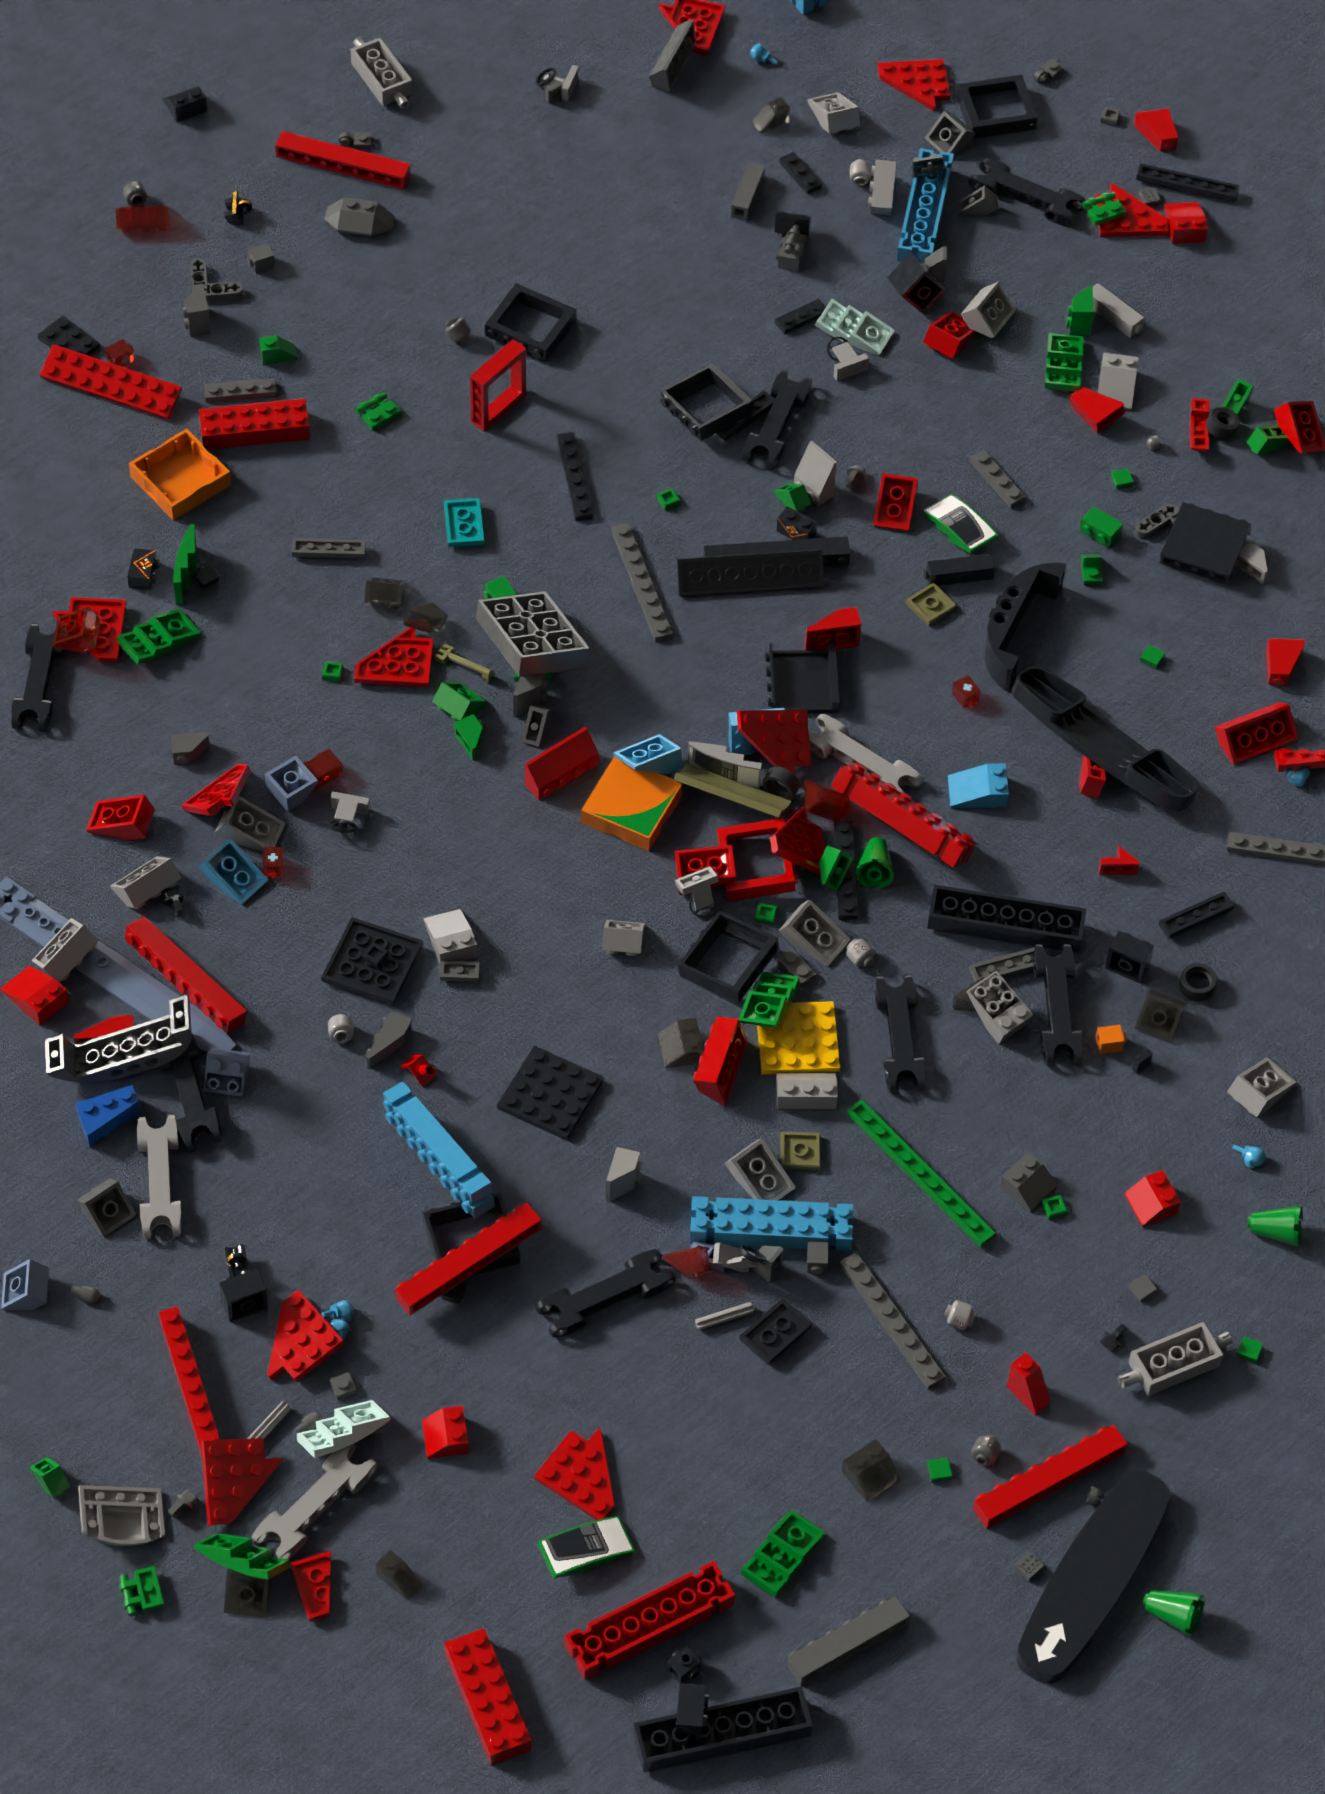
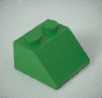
[1066,286,1094,336]
[432,682,488,721]

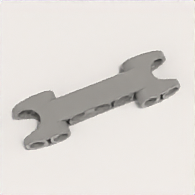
[809,714,923,793]
[137,1115,182,1239]
[252,1444,378,1559]

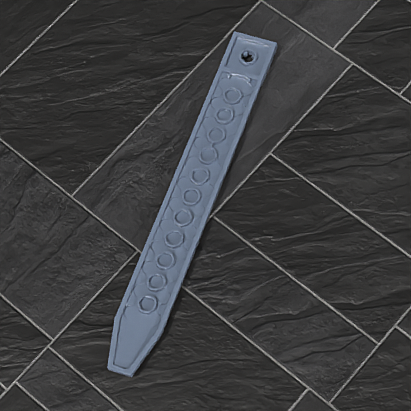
[0,876,236,1054]

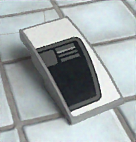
[688,741,762,789]

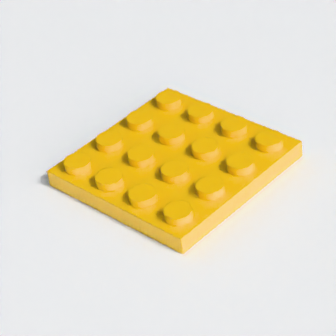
[757,1001,840,1075]

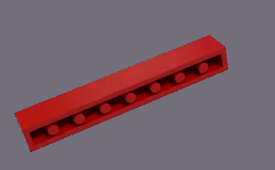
[275,131,411,190]
[124,916,247,1034]
[395,1203,541,1316]
[158,1306,220,1461]
[973,1424,1128,1529]

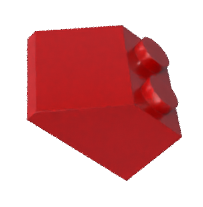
[1124,1170,1181,1227]
[422,1405,469,1459]

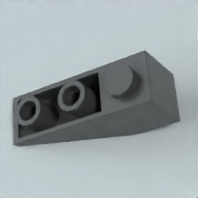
[365,1011,412,1069]

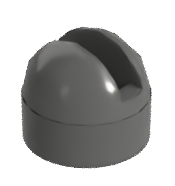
[1147,435,1160,450]
[1086,1486,1103,1504]

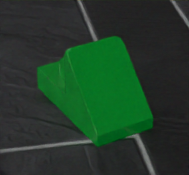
[1222,378,1254,416]
[1080,554,1102,585]

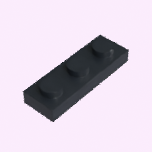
[779,152,822,195]
[775,299,826,334]

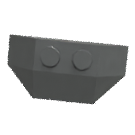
[324,197,395,237]

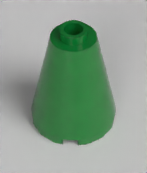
[856,837,894,889]
[1247,1206,1303,1246]
[1143,1590,1205,1636]

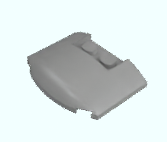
[78,1485,165,1546]

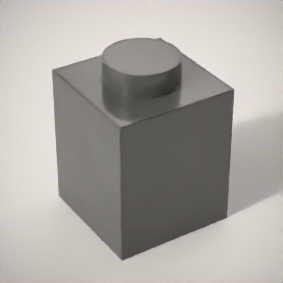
[247,243,275,273]
[807,1241,828,1275]

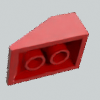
[1164,202,1208,244]
[923,311,977,359]
[1274,400,1325,454]
[873,473,919,531]
[805,607,861,650]
[86,795,155,840]
[675,845,736,895]
[0,966,69,1025]

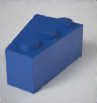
[75,1085,140,1148]

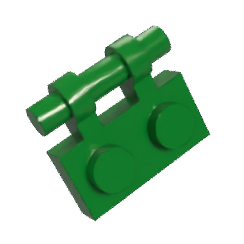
[1082,192,1126,226]
[355,392,401,431]
[119,1566,164,1616]

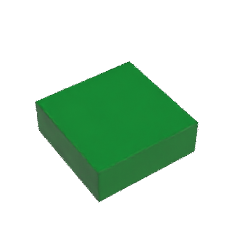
[1110,468,1134,489]
[656,488,681,511]
[1140,645,1165,669]
[322,661,344,682]
[755,903,777,925]
[1042,1195,1068,1220]
[1236,1336,1263,1363]
[927,1457,952,1482]

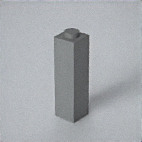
[1093,283,1144,338]

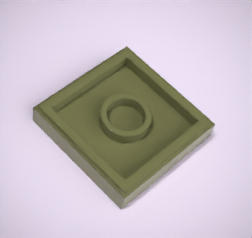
[905,583,957,627]
[780,1132,820,1171]

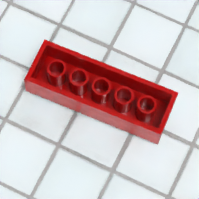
[199,398,310,450]
[444,1628,531,1766]

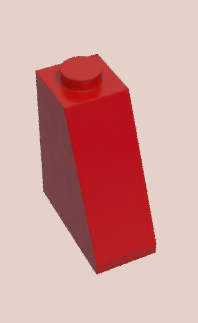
[1134,109,1178,151]
[1070,387,1125,434]
[1266,638,1305,686]
[1007,1352,1050,1415]

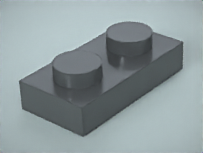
[777,948,816,988]
[440,960,480,982]

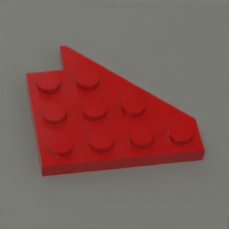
[659,0,725,55]
[877,59,950,111]
[1095,183,1169,237]
[53,597,126,663]
[354,625,433,687]
[737,709,811,775]
[181,763,251,816]
[770,807,825,875]
[267,1289,345,1383]
[534,1428,614,1520]
[201,1438,282,1526]

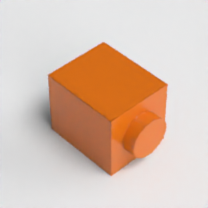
[1095,1025,1127,1054]

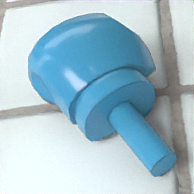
[750,43,778,65]
[1287,766,1310,787]
[1232,1145,1266,1168]
[321,1300,356,1323]
[329,1319,349,1354]

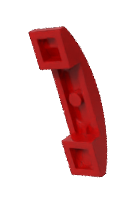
[1190,398,1209,452]

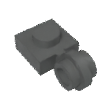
[1034,59,1064,83]
[339,132,371,149]

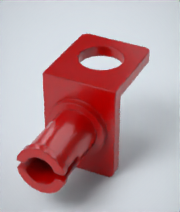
[400,1054,437,1087]

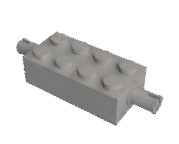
[351,37,412,109]
[1118,1322,1233,1396]

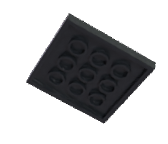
[321,917,423,1005]
[497,1045,604,1141]

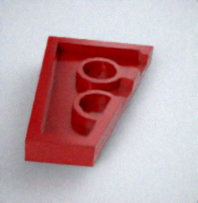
[1274,748,1325,772]
[290,1551,331,1622]

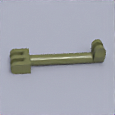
[433,644,495,683]

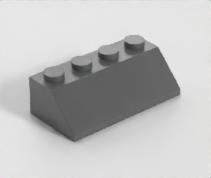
[649,20,697,92]

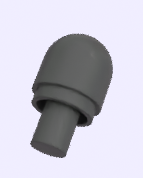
[71,1285,100,1303]
[295,1412,323,1433]

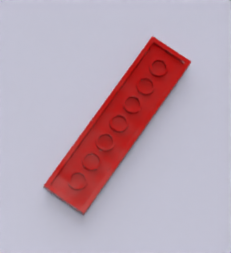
[39,344,182,420]

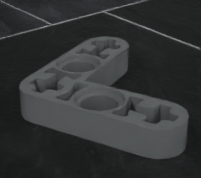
[190,258,243,301]
[1135,503,1180,539]

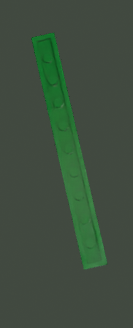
[847,1099,996,1248]

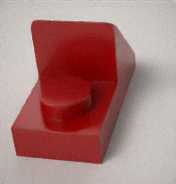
[1099,846,1139,875]

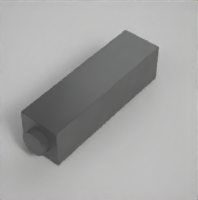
[731,162,765,220]

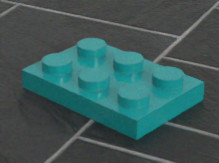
[444,498,484,547]

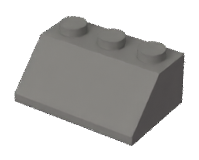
[961,282,1016,338]
[110,856,181,909]
[32,918,99,983]
[776,1073,838,1109]

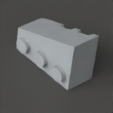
[868,160,896,216]

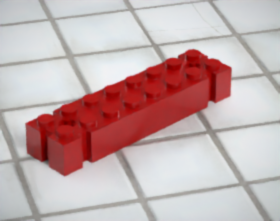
[831,763,978,867]
[564,1561,735,1681]

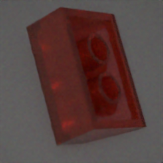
[115,205,169,232]

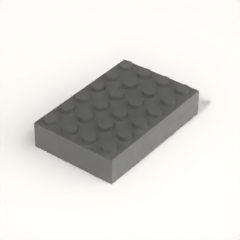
[476,591,590,677]

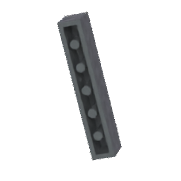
[787,1596,910,1686]

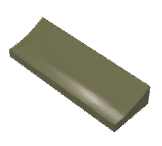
[674,764,792,819]

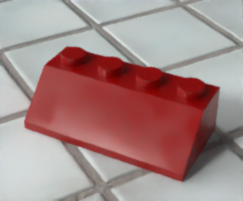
[1215,702,1299,764]
[525,727,599,800]
[693,1017,748,1106]

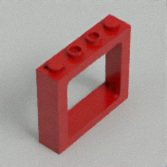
[470,339,526,431]
[717,818,799,902]

